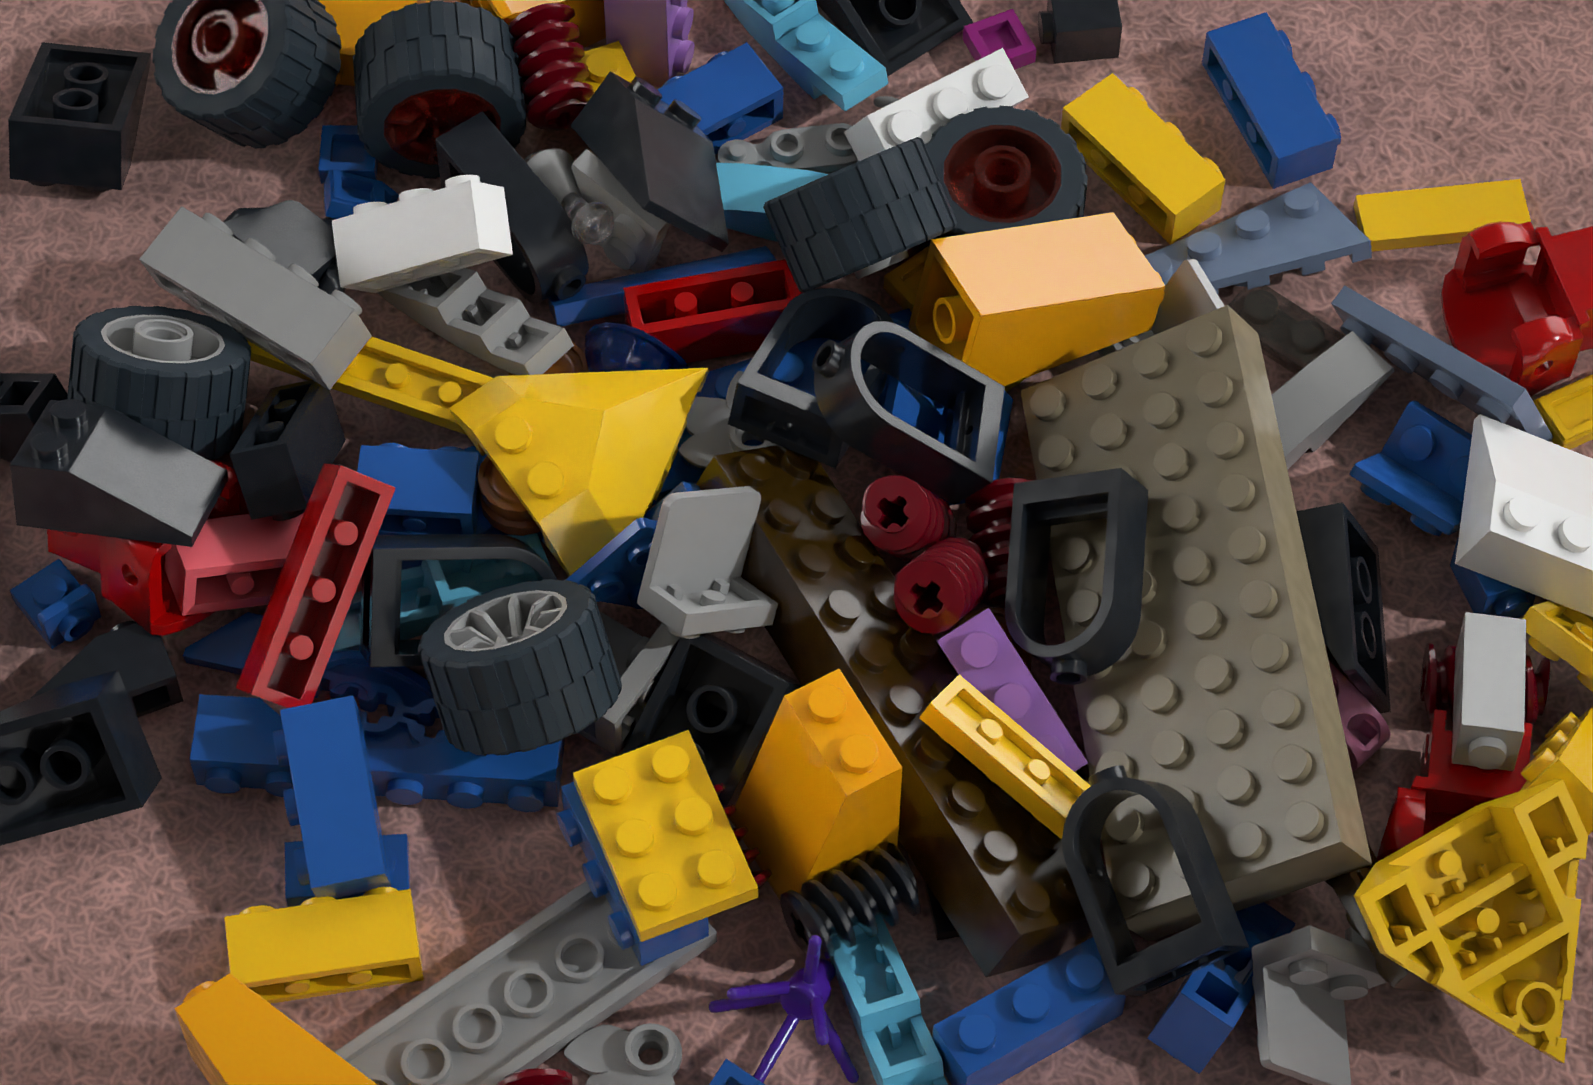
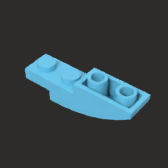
[724,0,888,111]

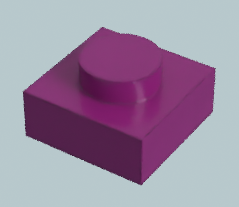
[963,9,1037,70]

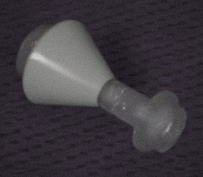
[524,149,614,245]

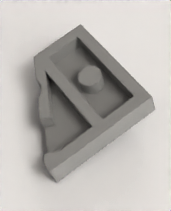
[571,149,670,273]

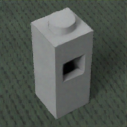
[1452,612,1526,771]

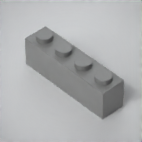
[139,206,372,390]

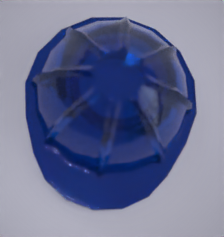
[585,322,689,372]

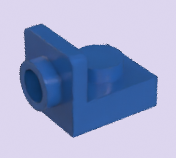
[10,559,101,649]

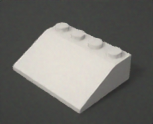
[1455,414,1593,617]

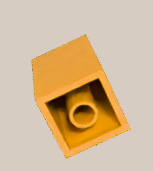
[908,212,1165,386]
[731,669,902,900]
[174,973,377,1085]

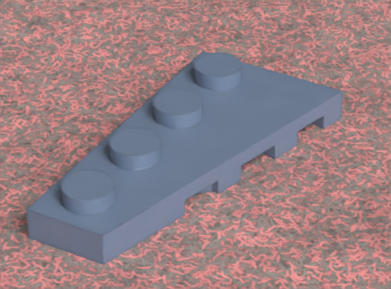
[1145,182,1372,294]
[1331,285,1553,442]

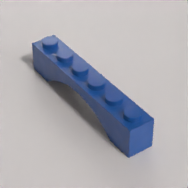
[190,694,565,812]

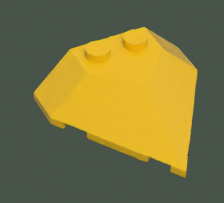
[449,368,709,576]
[1353,779,1588,1063]

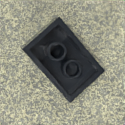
[816,0,973,77]
[8,42,151,192]
[570,71,729,252]
[10,399,228,547]
[1296,502,1391,713]
[621,633,802,807]
[0,670,162,846]

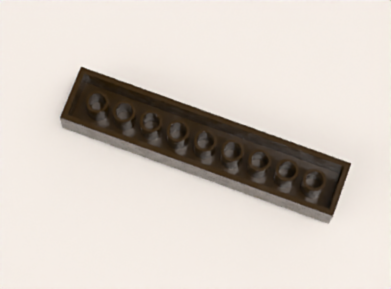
[696,445,1092,978]

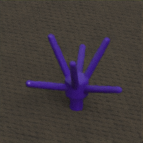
[708,935,859,1083]

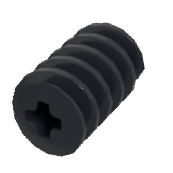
[780,842,921,959]

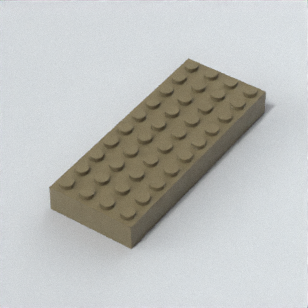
[1021,305,1372,941]

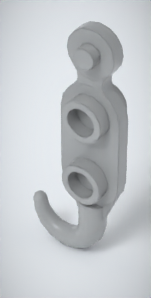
[718,96,899,173]

